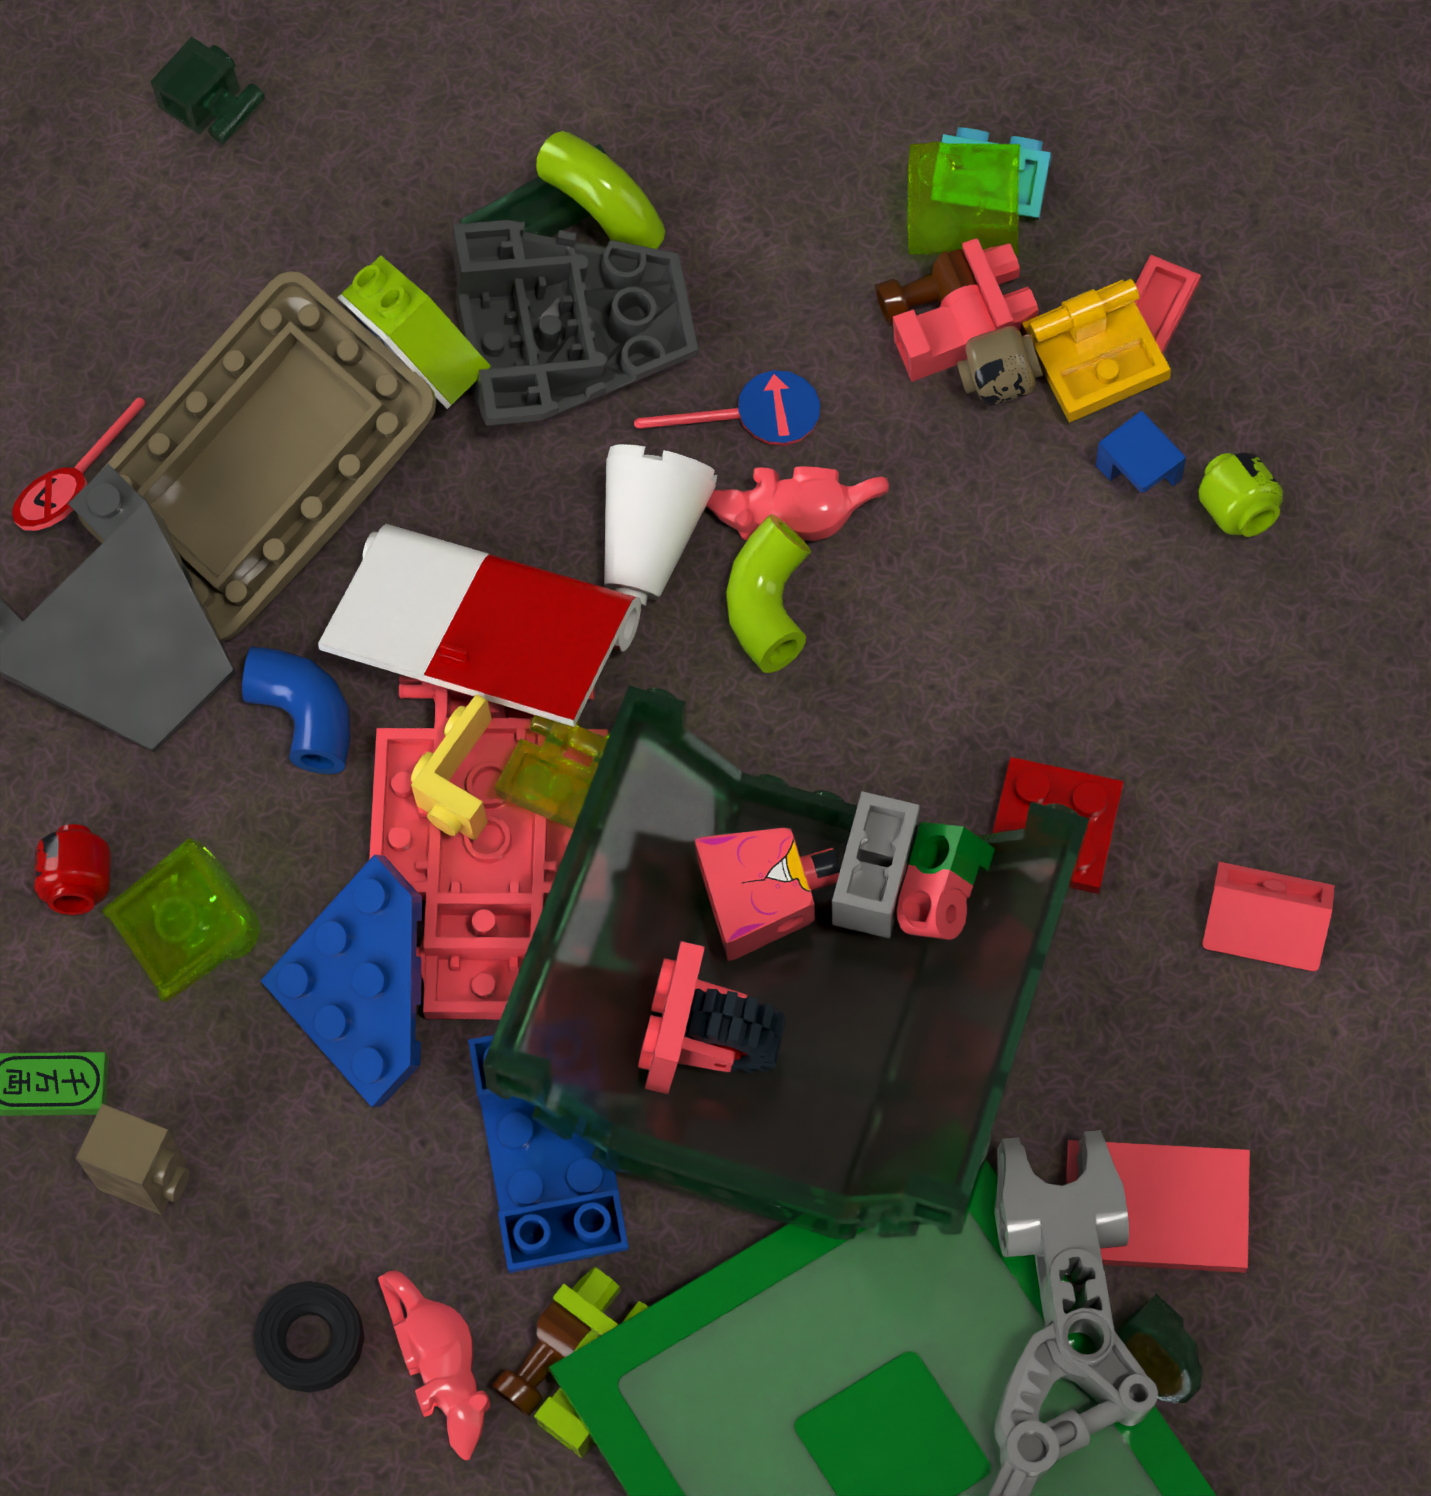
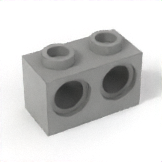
[832,791,920,938]

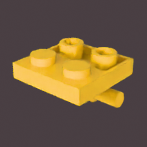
[1022,279,1171,423]

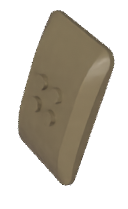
[78,271,436,642]

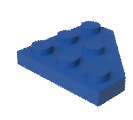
[260,855,422,1107]

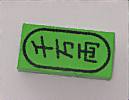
[0,1052,109,1116]

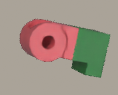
[897,822,995,940]

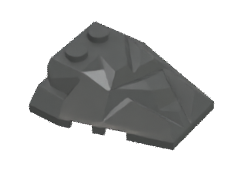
[452,220,698,426]

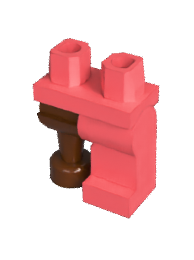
[875,238,1039,382]

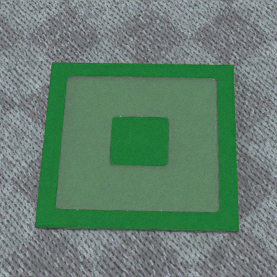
[549,1122,1216,1496]

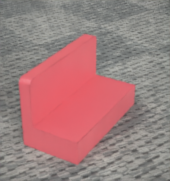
[1202,862,1335,971]

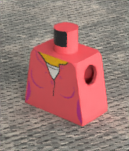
[695,828,840,961]

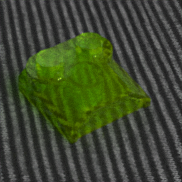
[907,141,1021,255]
[102,838,261,1003]

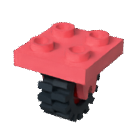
[638,941,786,1094]

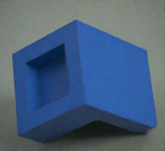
[1096,410,1186,493]

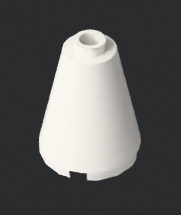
[604,444,717,608]

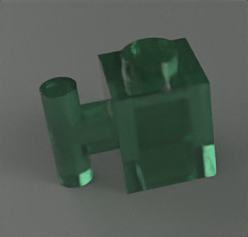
[150,36,266,144]

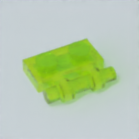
[494,715,645,842]

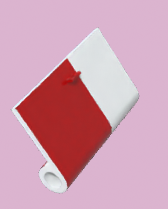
[318,524,641,727]

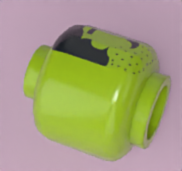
[1199,452,1283,537]

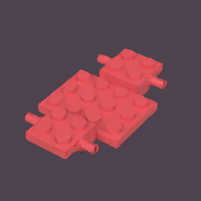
[369,675,609,1020]

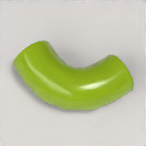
[536,131,665,249]
[726,514,811,673]

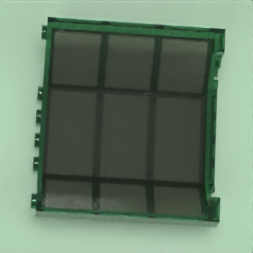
[483,685,1090,1240]

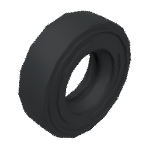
[254,1281,365,1393]

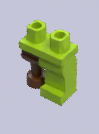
[491,1267,649,1458]

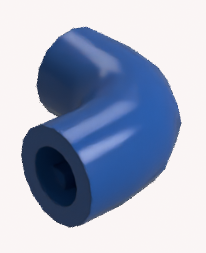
[242,646,351,774]

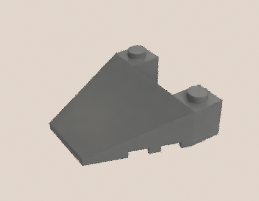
[0,464,236,752]

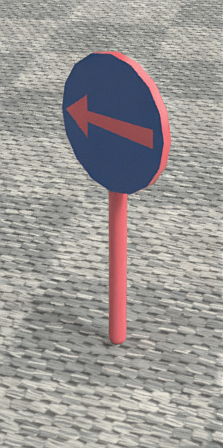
[634,370,820,446]

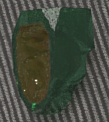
[1115,1293,1203,1403]

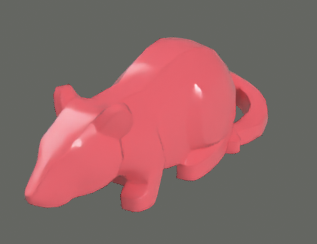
[706,466,889,541]
[378,1270,490,1460]

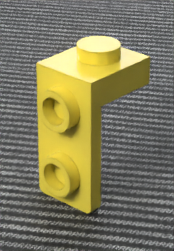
[411,694,492,841]

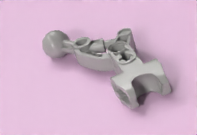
[988,1130,1158,1496]

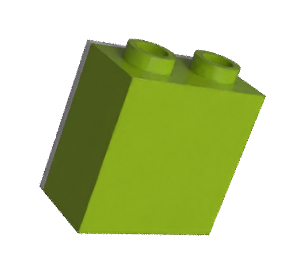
[337,255,491,409]

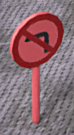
[12,397,145,531]

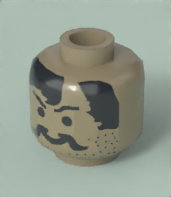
[957,326,1043,406]

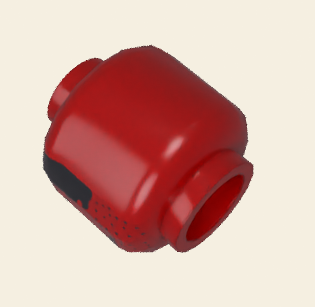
[33,824,111,915]

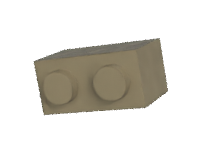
[76,1103,190,1215]

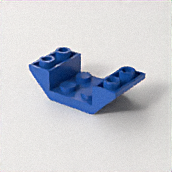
[468,1017,629,1273]

